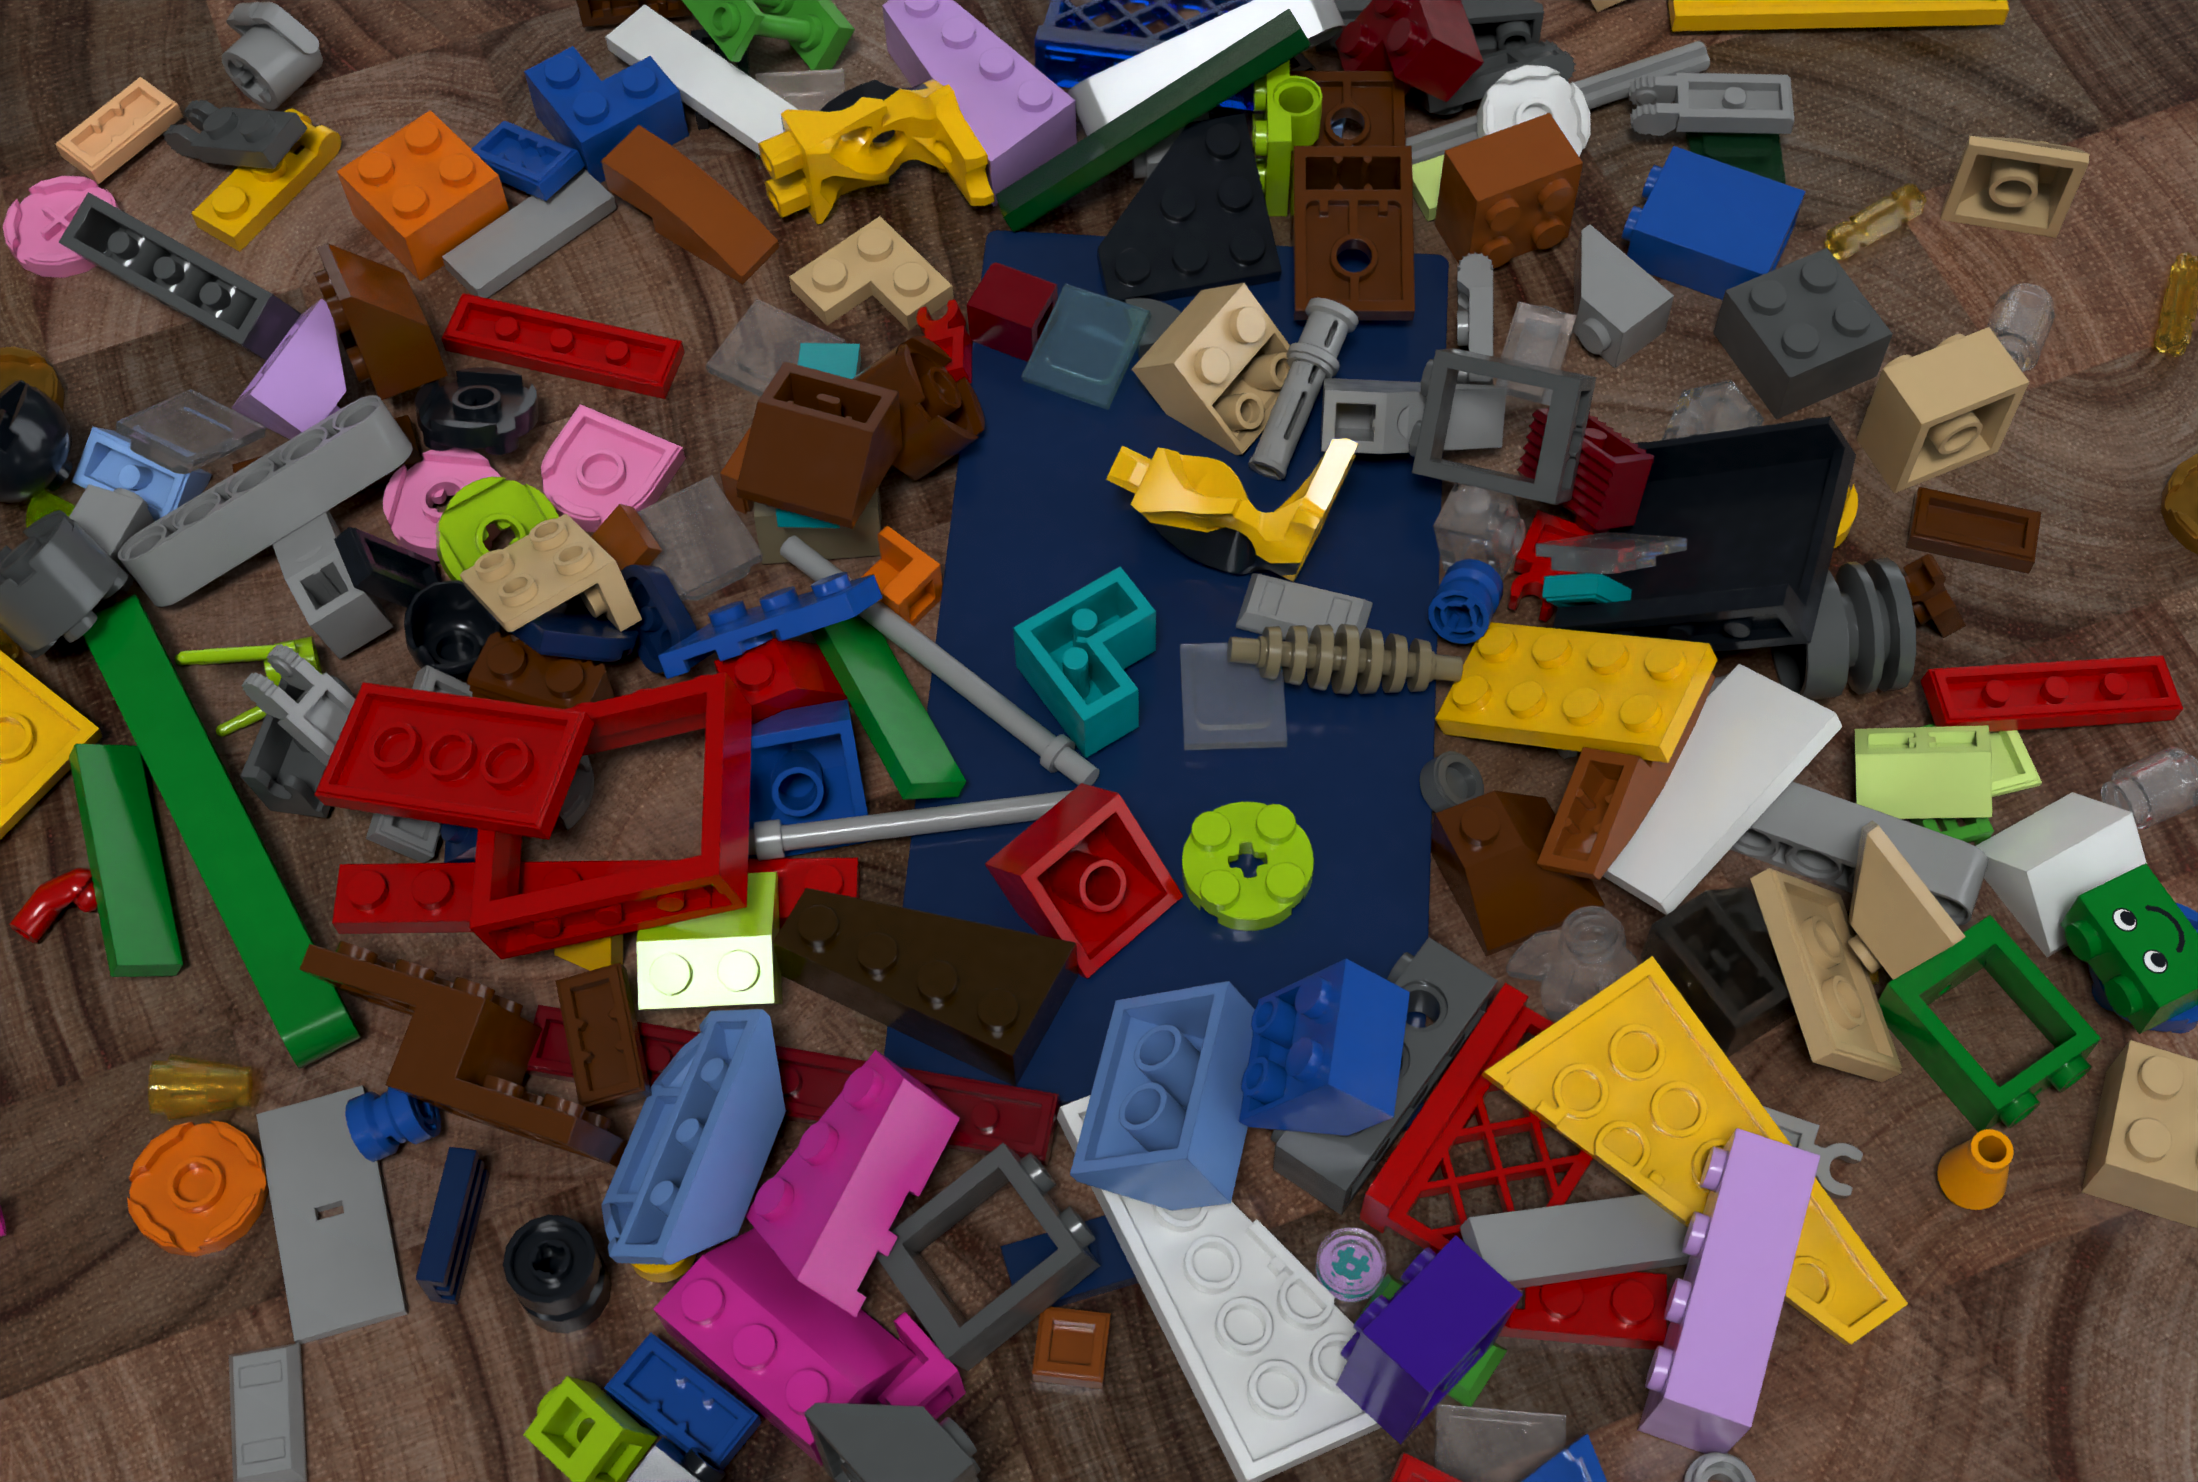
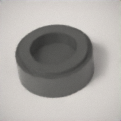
[1420,751,1484,813]

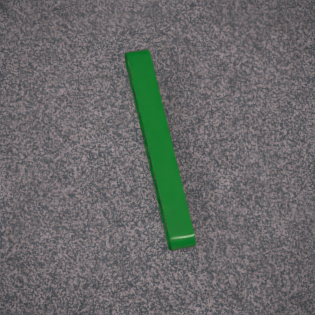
[83,594,361,1069]

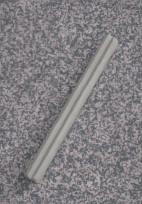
[1405,41,1710,165]

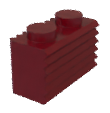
[1517,408,1654,533]

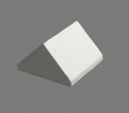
[1976,792,2147,957]

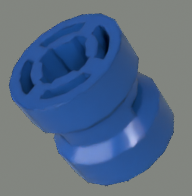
[1428,559,1503,644]
[345,1087,441,1162]

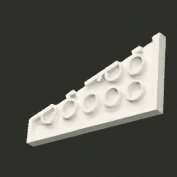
[1057,1095,1382,1482]

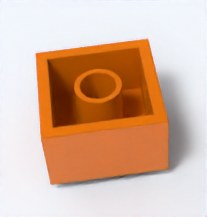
[337,110,509,281]

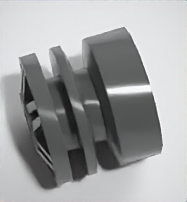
[1770,558,1916,701]

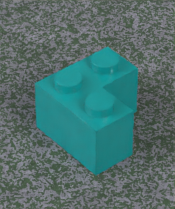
[1013,566,1156,758]

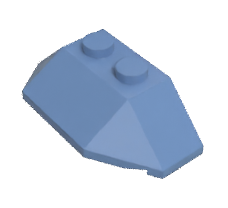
[601,1009,786,1265]

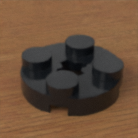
[415,367,539,455]

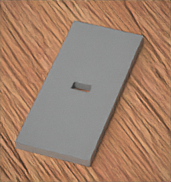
[256,1085,408,1344]

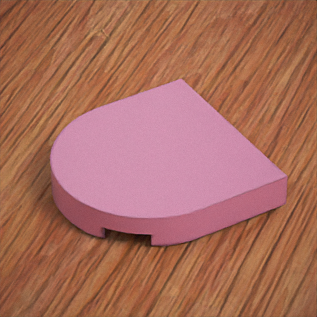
[541,404,686,532]

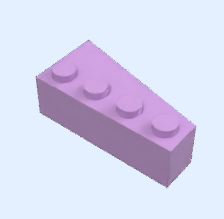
[882,0,1077,206]
[1638,1128,1820,1454]

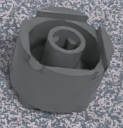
[0,510,128,658]

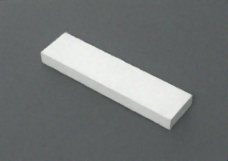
[605,4,798,155]

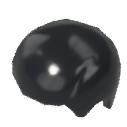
[404,580,501,680]

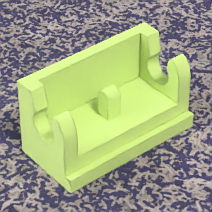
[1855,725,1992,819]

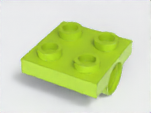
[1252,61,1323,216]

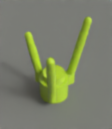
[175,636,322,737]

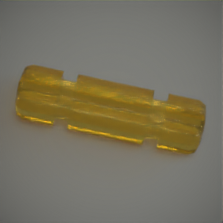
[1824,183,1927,260]
[2153,252,2198,357]

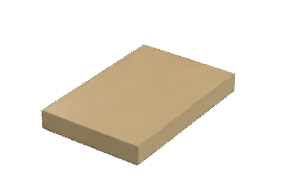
[1750,868,1902,1082]

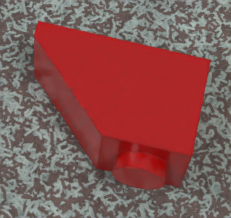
[714,638,852,724]

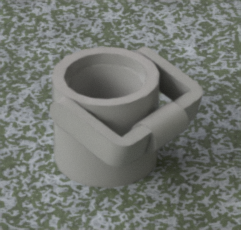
[222,2,323,110]

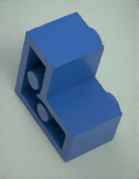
[524,46,689,183]

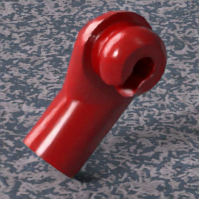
[9,867,97,944]

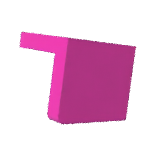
[878,1311,966,1420]

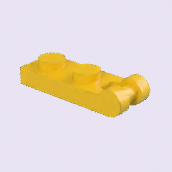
[191,108,341,252]

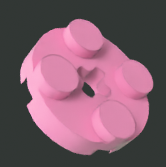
[383,448,502,561]

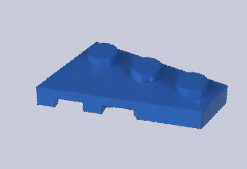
[658,572,883,679]

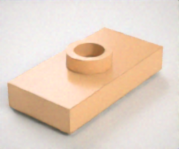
[55,77,183,184]

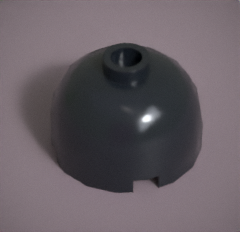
[0,380,73,503]

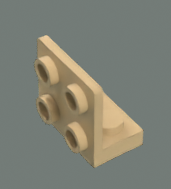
[460,514,642,632]

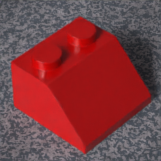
[985,783,1183,979]

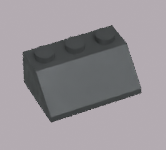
[804,1403,981,1482]

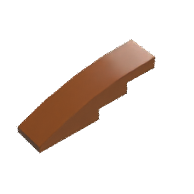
[1537,673,1716,880]

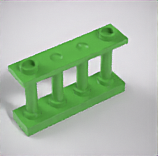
[682,0,855,74]

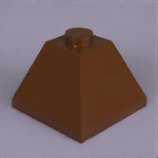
[1431,790,1605,957]

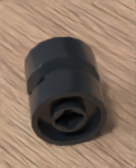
[503,1215,612,1333]

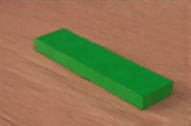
[811,615,966,800]
[69,744,183,977]

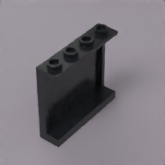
[1552,416,1856,652]

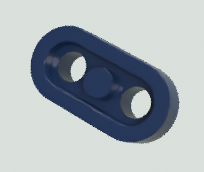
[621,565,697,673]

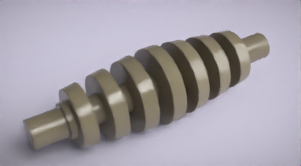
[1227,624,1463,695]

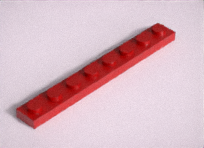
[332,857,860,934]

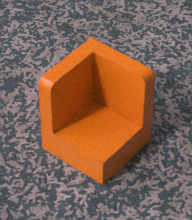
[861,526,943,626]

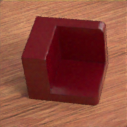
[967,263,1059,364]

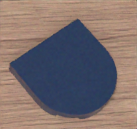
[489,603,638,662]

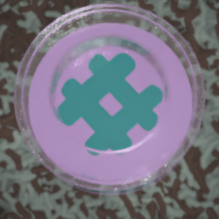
[1315,1227,1387,1302]

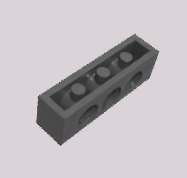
[58,192,301,361]
[1270,937,1498,1215]

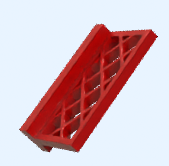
[1359,983,1594,1254]

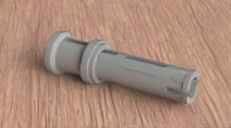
[1248,298,1359,480]

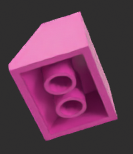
[653,1228,915,1466]

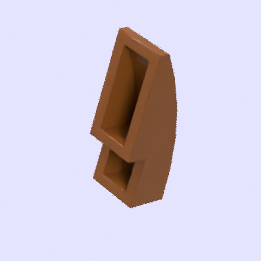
[601,125,779,285]

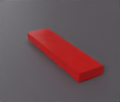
[441,293,685,399]
[1921,655,2183,732]

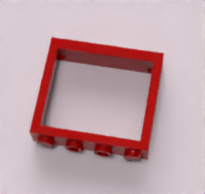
[469,672,752,960]

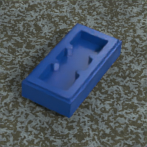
[472,121,585,201]
[604,1332,762,1470]

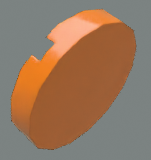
[127,1120,269,1257]

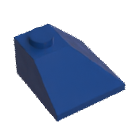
[748,699,873,859]

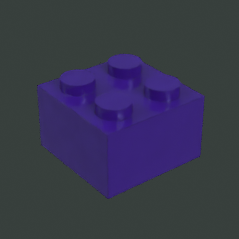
[1336,1235,1523,1445]

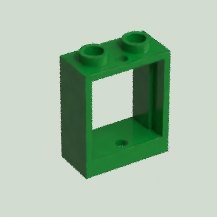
[1878,915,2101,1132]

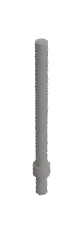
[748,790,1073,861]

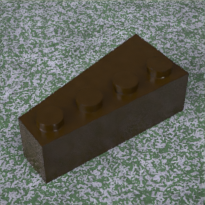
[773,888,1078,1087]

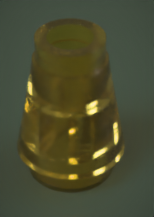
[148,1054,253,1122]

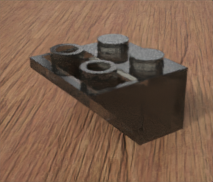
[1640,887,1796,1058]

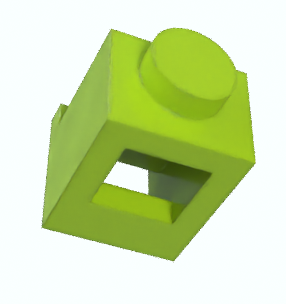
[523,1376,657,1482]

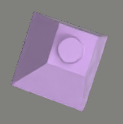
[231,299,346,439]

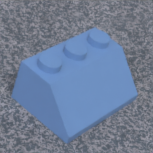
[1070,981,1255,1211]

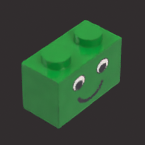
[2060,863,2198,1034]

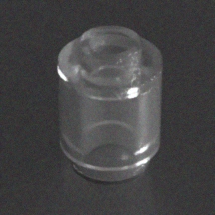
[1986,283,2055,372]
[2101,747,2198,830]

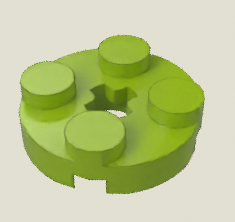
[435,477,559,582]
[1182,802,1314,931]

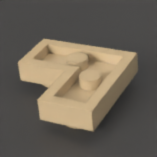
[789,216,954,330]

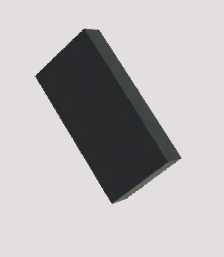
[334,526,443,608]

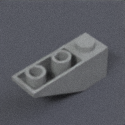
[1320,378,1507,454]
[272,510,393,659]

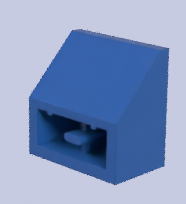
[1239,958,1410,1136]

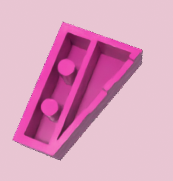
[745,1050,960,1317]

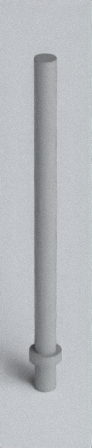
[780,535,1100,786]

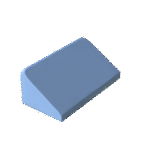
[72,427,212,521]

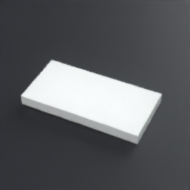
[1603,664,1842,916]

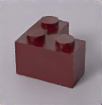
[1335,0,1484,102]

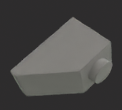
[1574,224,1674,368]

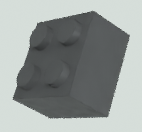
[1713,248,1893,420]

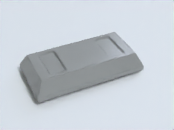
[1236,574,1373,643]
[229,1343,307,1482]

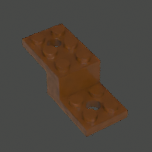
[1290,71,1415,320]
[299,941,628,1167]

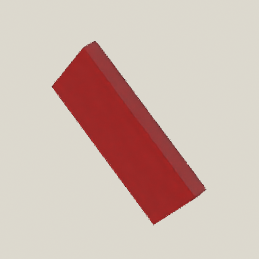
[314,682,595,840]

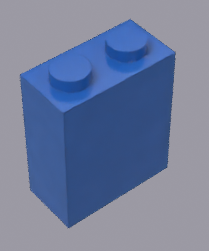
[1621,146,1806,300]

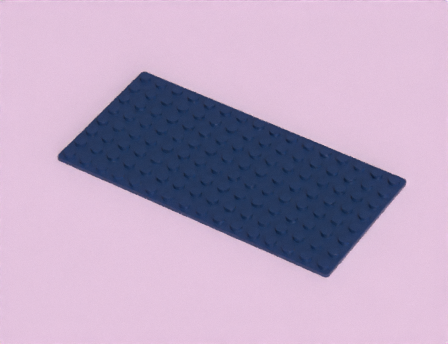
[884,230,1449,1131]

